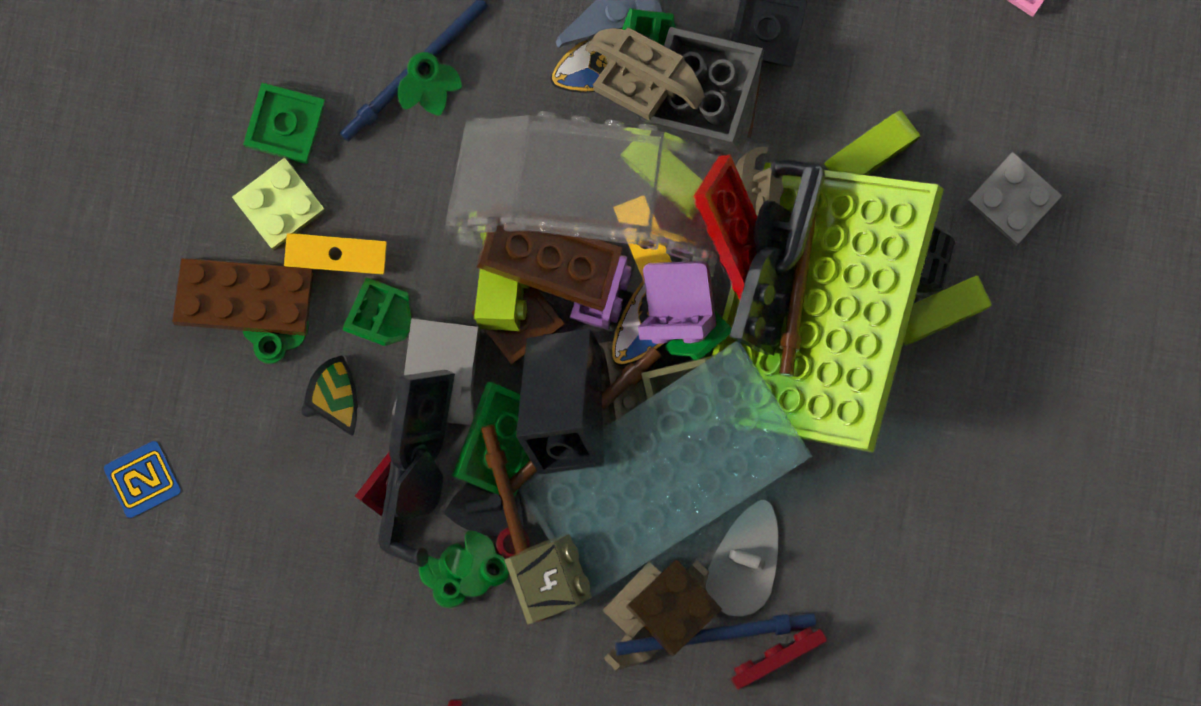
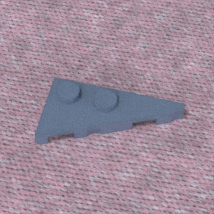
[556,0,662,48]

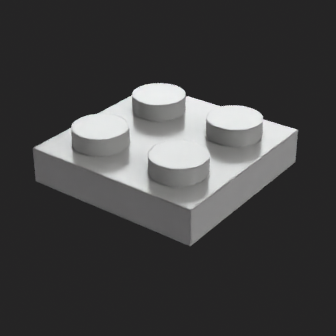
[967,152,1062,246]

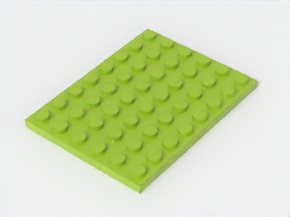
[712,162,944,453]

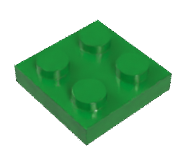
[243,82,326,164]

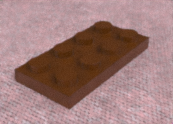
[476,203,622,312]
[172,258,314,336]

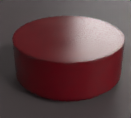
[496,527,530,559]

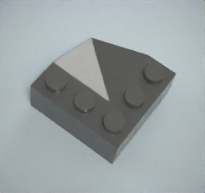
[640,27,764,154]

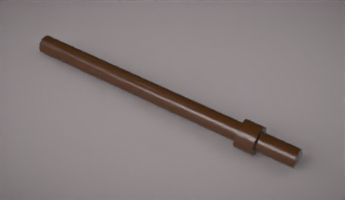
[779,204,818,377]
[509,347,662,493]
[481,424,547,622]

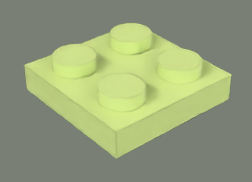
[232,157,325,250]

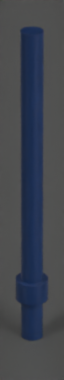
[339,0,488,142]
[615,613,816,656]

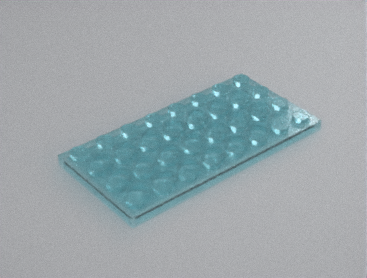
[518,341,813,600]

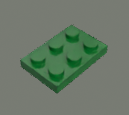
[452,382,530,498]

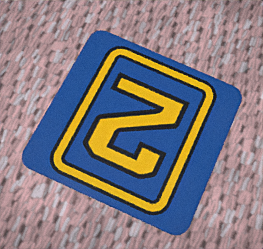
[104,441,180,518]

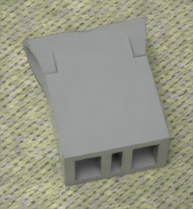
[392,318,481,425]

